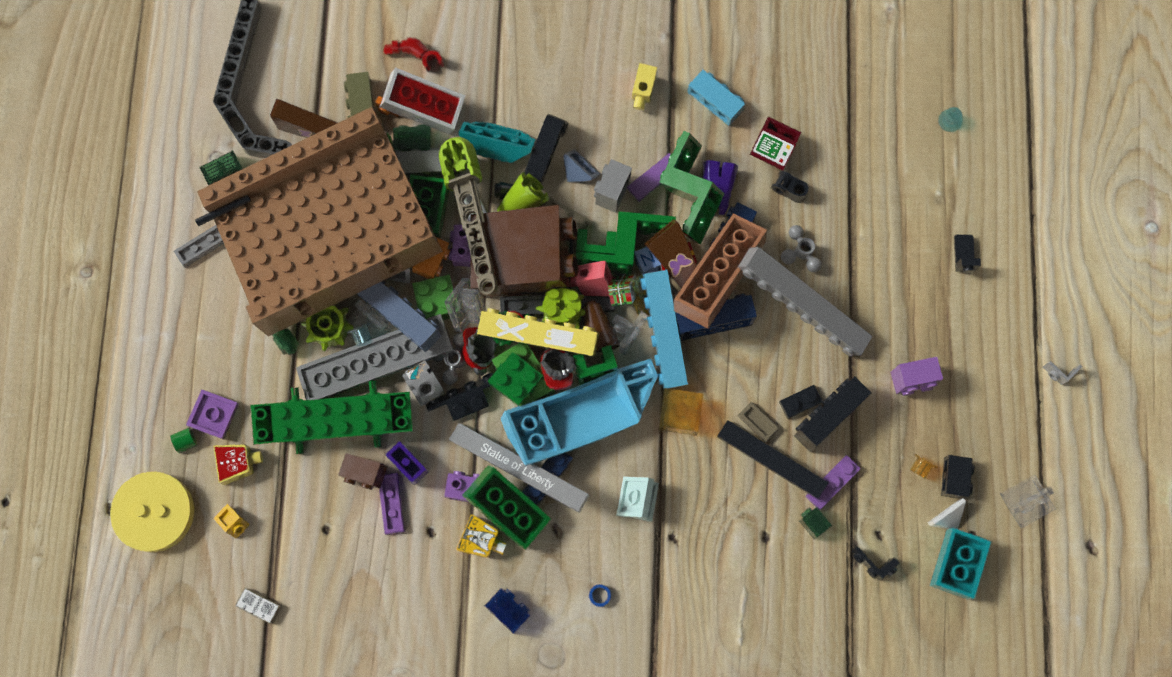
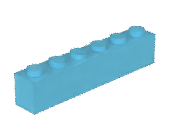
[640,270,688,389]

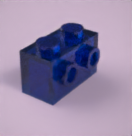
[484,588,531,634]

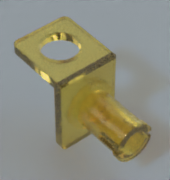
[632,274,650,319]

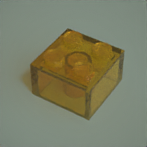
[658,388,703,436]

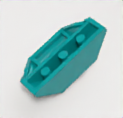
[458,122,536,163]

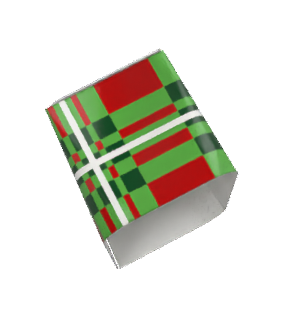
[608,274,638,307]

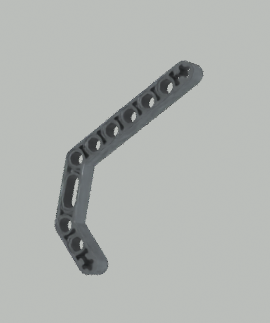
[213,0,292,158]

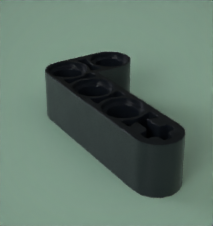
[524,114,568,184]

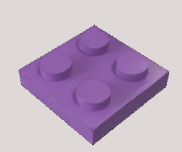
[186,390,239,440]

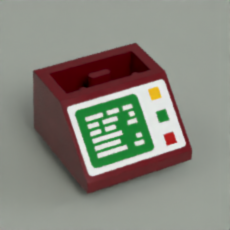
[749,116,802,171]

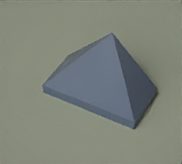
[563,150,600,182]

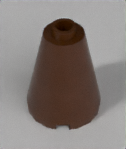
[582,301,621,356]

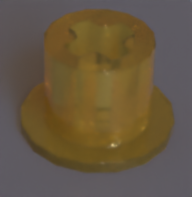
[910,454,937,479]

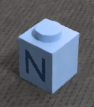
[634,247,661,277]

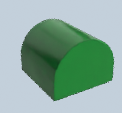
[170,427,198,453]

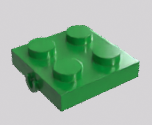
[488,352,543,407]

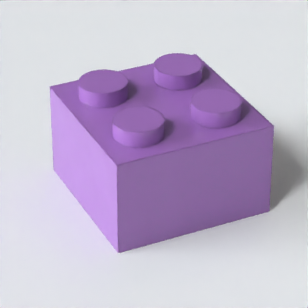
[890,357,943,396]

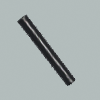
[195,194,251,226]

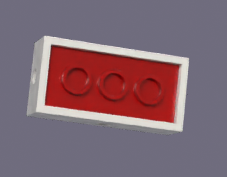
[380,67,465,134]

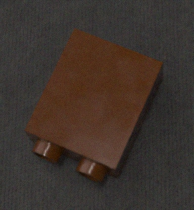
[470,205,578,298]

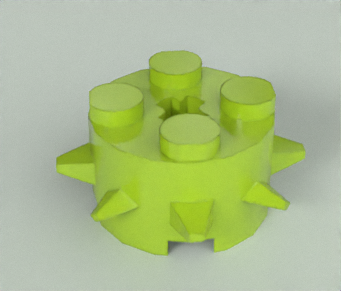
[536,288,585,329]
[301,305,354,351]

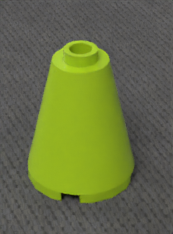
[497,172,549,211]

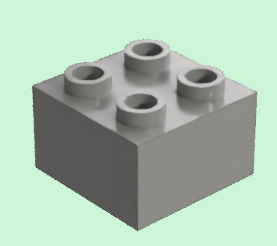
[594,159,632,213]

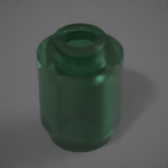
[272,328,299,355]

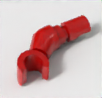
[384,37,444,72]

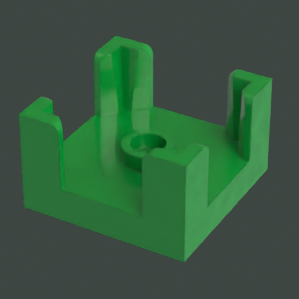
[576,229,616,255]
[573,345,618,385]

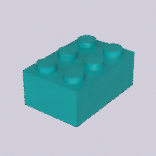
[930,528,991,600]

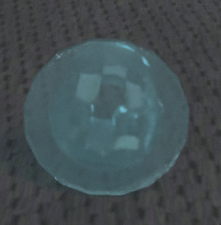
[938,107,962,132]
[346,322,372,345]

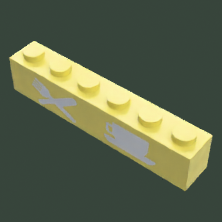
[477,308,599,356]

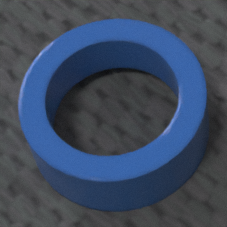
[589,584,611,607]

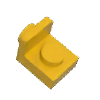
[213,504,250,539]

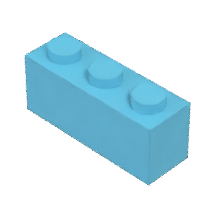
[687,70,745,126]

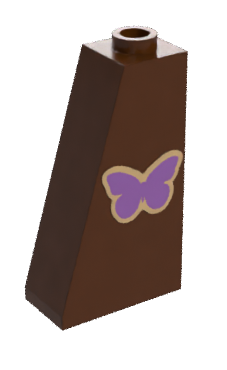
[270,99,338,138]
[644,219,697,288]

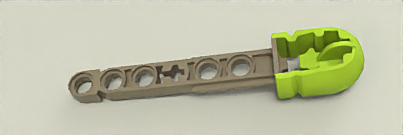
[439,137,498,297]

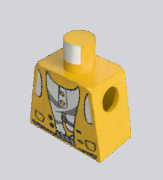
[456,514,507,558]

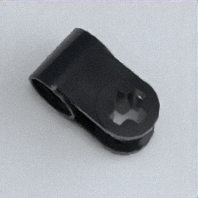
[771,171,809,203]

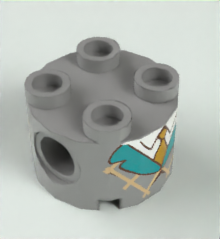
[402,360,445,406]

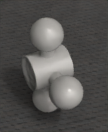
[781,225,822,273]
[433,332,466,385]

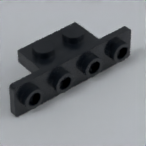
[426,373,493,421]

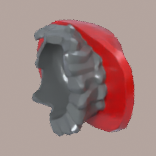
[462,327,497,376]
[540,348,577,390]

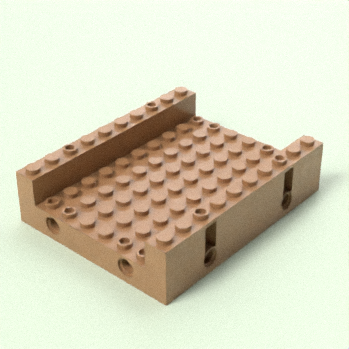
[197,107,443,337]

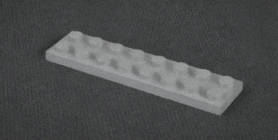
[296,314,454,400]

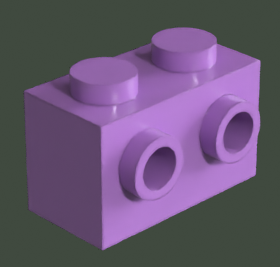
[449,225,470,267]
[444,471,480,502]

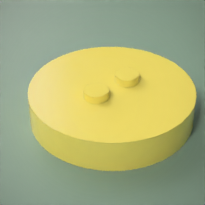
[110,472,194,552]

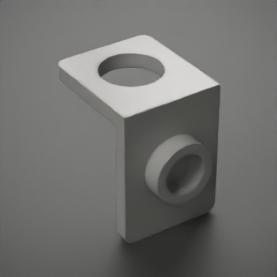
[1043,361,1082,385]

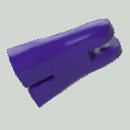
[703,160,739,215]

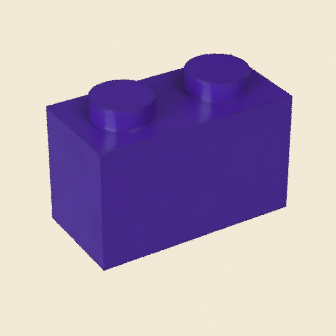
[385,441,429,486]

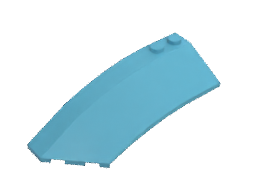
[500,359,658,466]

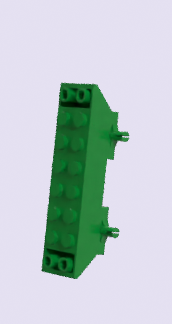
[250,381,413,454]

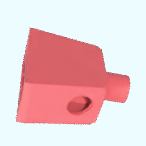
[570,261,613,296]

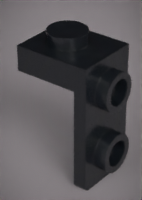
[954,235,981,273]
[851,546,899,580]

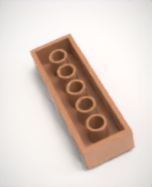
[674,213,767,328]

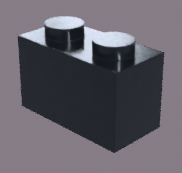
[941,455,975,499]

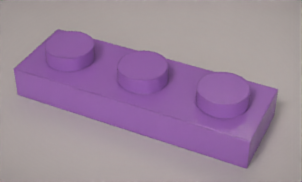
[805,455,861,510]

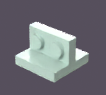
[617,477,659,522]

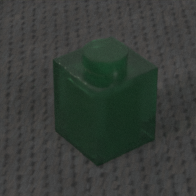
[799,507,832,539]

